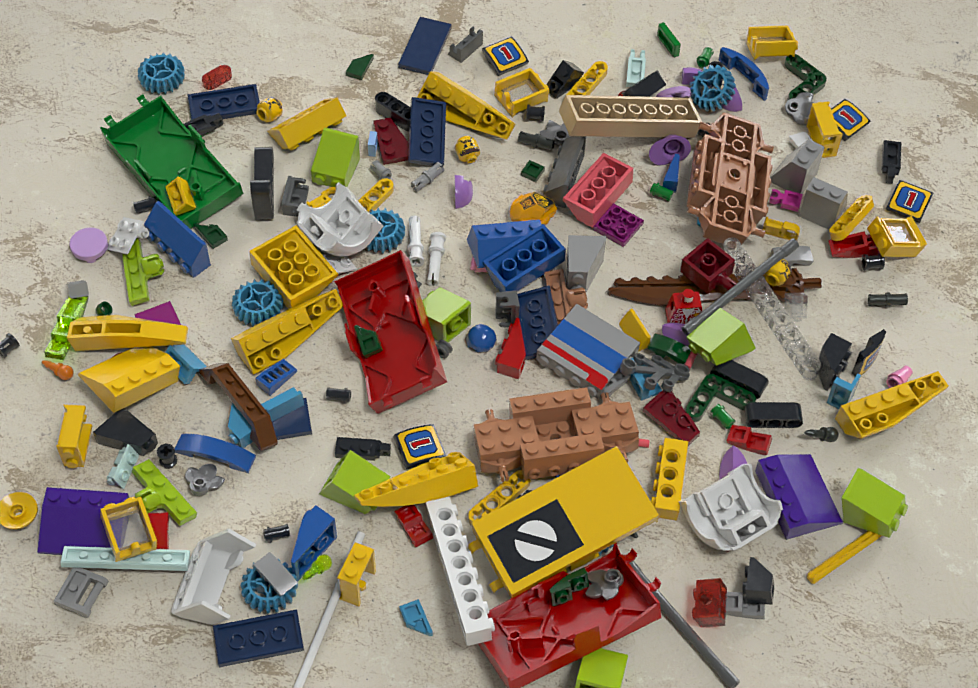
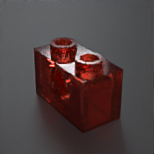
[692,578,727,628]

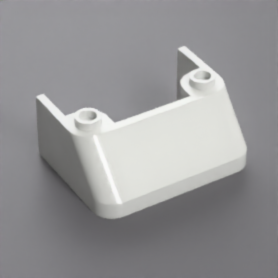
[171,529,256,625]

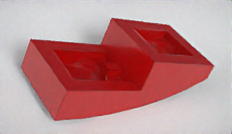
[727,425,772,455]
[394,504,433,547]
[147,512,169,550]

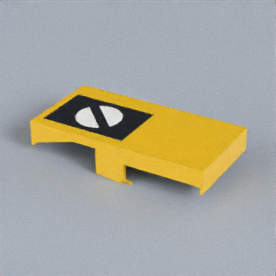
[468,446,659,598]

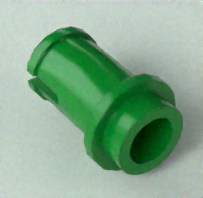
[696,47,714,68]
[650,183,674,201]
[711,404,736,429]

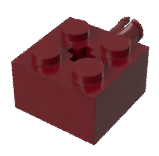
[680,238,737,294]

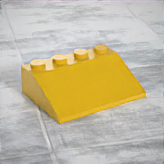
[249,225,338,309]
[78,346,180,413]

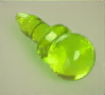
[302,554,332,580]

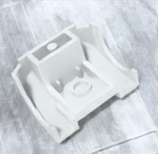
[297,182,383,257]
[679,464,783,551]

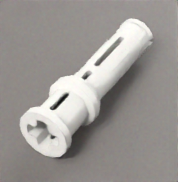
[407,216,424,267]
[427,232,446,286]

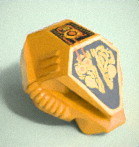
[510,192,557,225]

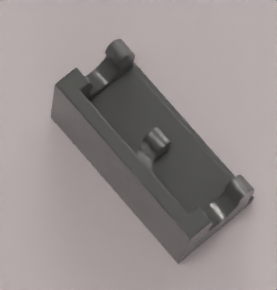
[448,26,483,63]
[281,176,309,217]
[495,290,520,328]

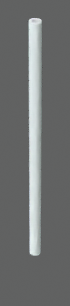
[293,531,365,688]

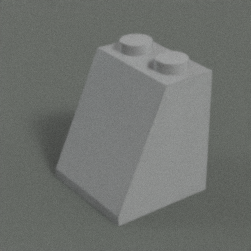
[770,139,824,194]
[799,177,848,229]
[567,235,606,292]

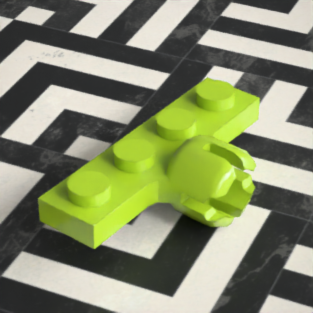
[122,238,164,306]
[132,459,197,526]

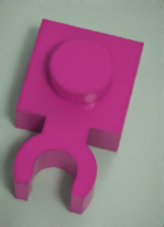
[769,189,803,212]

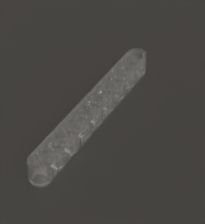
[723,238,821,380]

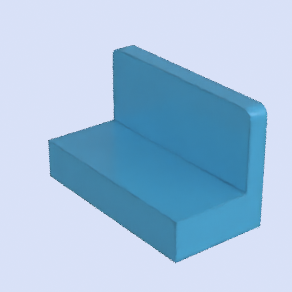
[165,345,207,384]
[630,358,662,401]
[827,373,861,409]
[261,387,304,422]

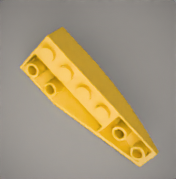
[417,71,516,139]
[230,289,343,374]
[67,315,188,351]
[835,371,949,439]
[354,452,479,507]

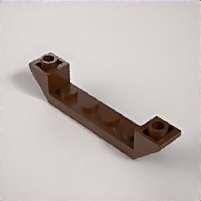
[199,363,278,451]

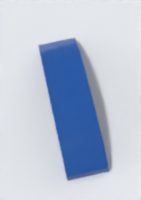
[718,47,769,101]
[175,434,256,473]

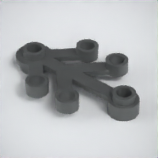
[620,353,690,392]

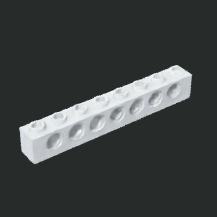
[426,497,495,646]

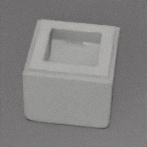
[66,280,89,298]

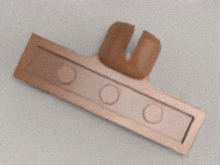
[545,269,588,325]

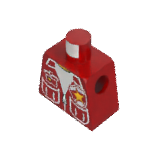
[665,289,702,324]

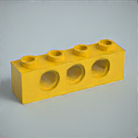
[651,438,688,521]

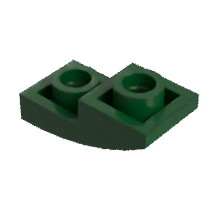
[647,333,691,364]
[550,567,589,606]

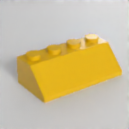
[267,97,347,151]

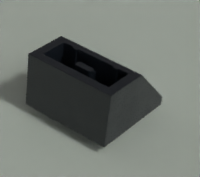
[816,333,852,391]

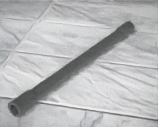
[681,238,799,336]
[629,561,740,688]

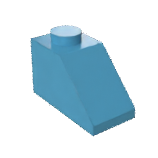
[228,402,253,448]

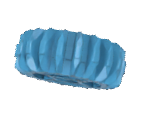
[138,52,185,94]
[690,65,736,111]
[367,208,405,253]
[232,279,283,326]
[240,559,298,614]

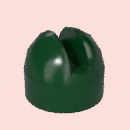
[95,301,113,316]

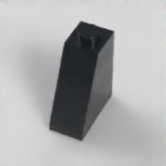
[93,408,158,456]

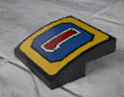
[482,36,529,76]
[831,99,871,141]
[886,180,934,223]
[852,329,886,377]
[393,424,446,469]

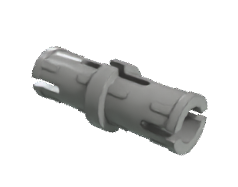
[410,162,445,192]

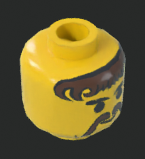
[257,97,283,123]
[455,136,480,163]
[764,259,791,286]

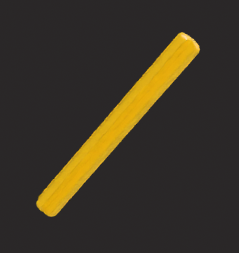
[807,531,882,584]

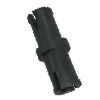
[518,131,555,150]
[868,292,908,307]

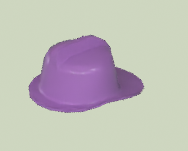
[649,134,691,165]

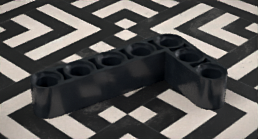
[250,146,274,220]

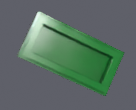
[657,22,681,58]

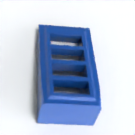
[663,154,680,193]
[255,359,297,396]

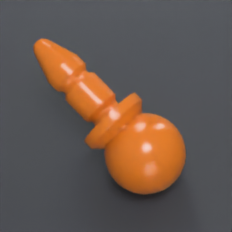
[42,360,74,380]

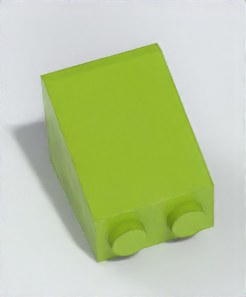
[311,127,360,187]
[422,287,471,342]
[687,308,756,366]
[319,450,391,514]
[841,468,908,538]
[575,648,628,688]

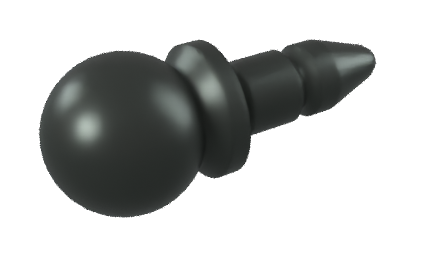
[804,427,839,442]

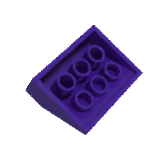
[755,454,843,540]
[37,487,130,555]

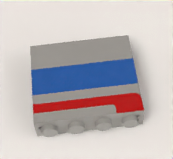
[536,304,640,400]

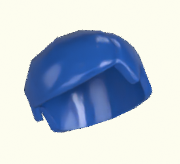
[466,324,497,353]

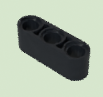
[622,70,666,97]
[375,92,410,132]
[710,360,769,399]
[745,402,803,428]

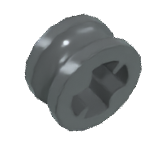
[436,339,453,358]

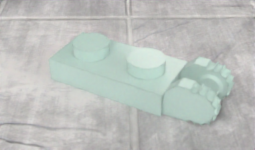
[626,49,646,87]

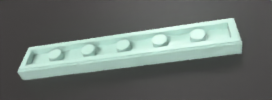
[60,546,190,571]

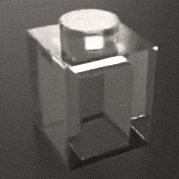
[784,293,808,322]

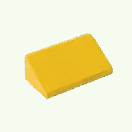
[165,177,196,215]
[619,309,651,352]

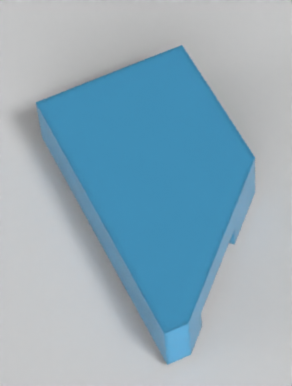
[399,599,433,636]

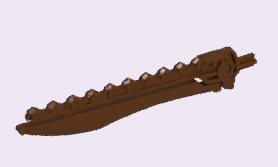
[608,268,822,306]

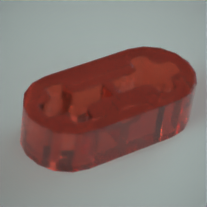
[202,65,232,90]

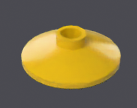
[0,492,38,530]

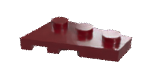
[373,118,409,165]
[642,390,700,446]

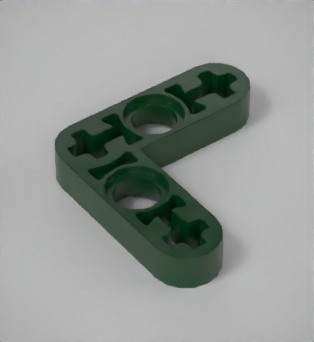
[784,54,827,107]
[685,374,756,422]

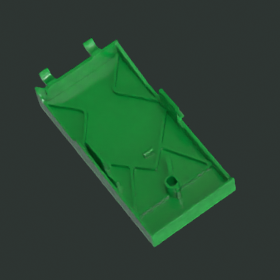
[100,94,244,229]

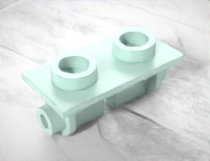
[107,444,139,489]

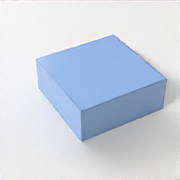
[368,131,378,157]

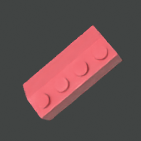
[563,152,634,228]

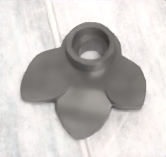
[785,92,814,126]
[540,120,570,146]
[185,464,225,496]
[586,569,624,600]

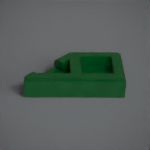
[346,54,374,80]
[193,223,228,249]
[354,325,383,358]

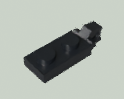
[183,113,224,136]
[881,140,902,184]
[335,437,391,461]

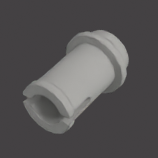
[370,160,392,180]

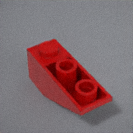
[495,317,526,380]

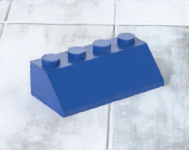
[144,201,211,278]
[467,220,542,268]
[483,224,566,292]

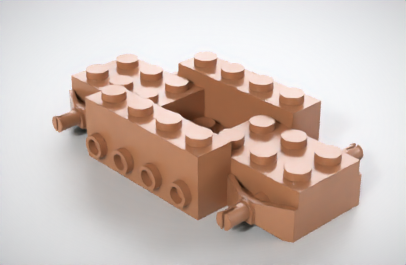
[687,112,774,248]
[473,387,639,482]

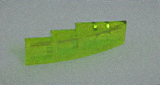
[44,296,89,360]

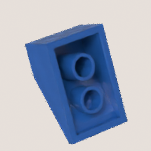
[291,505,337,582]

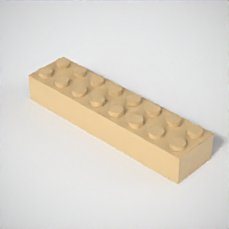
[559,95,702,138]

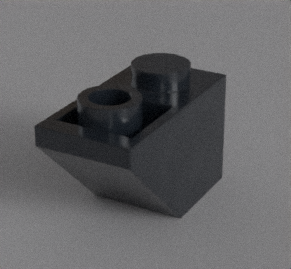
[546,60,584,98]
[742,557,775,605]

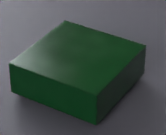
[521,160,545,182]

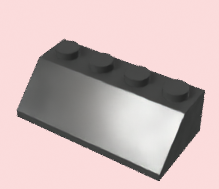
[543,136,586,208]

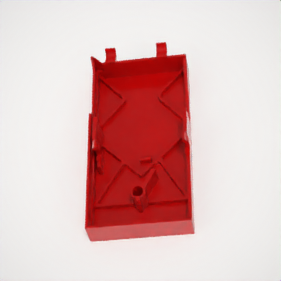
[334,250,447,414]
[478,543,661,688]

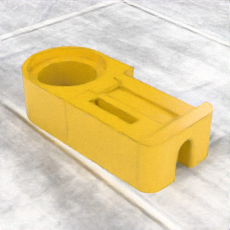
[306,187,336,208]
[762,217,800,240]

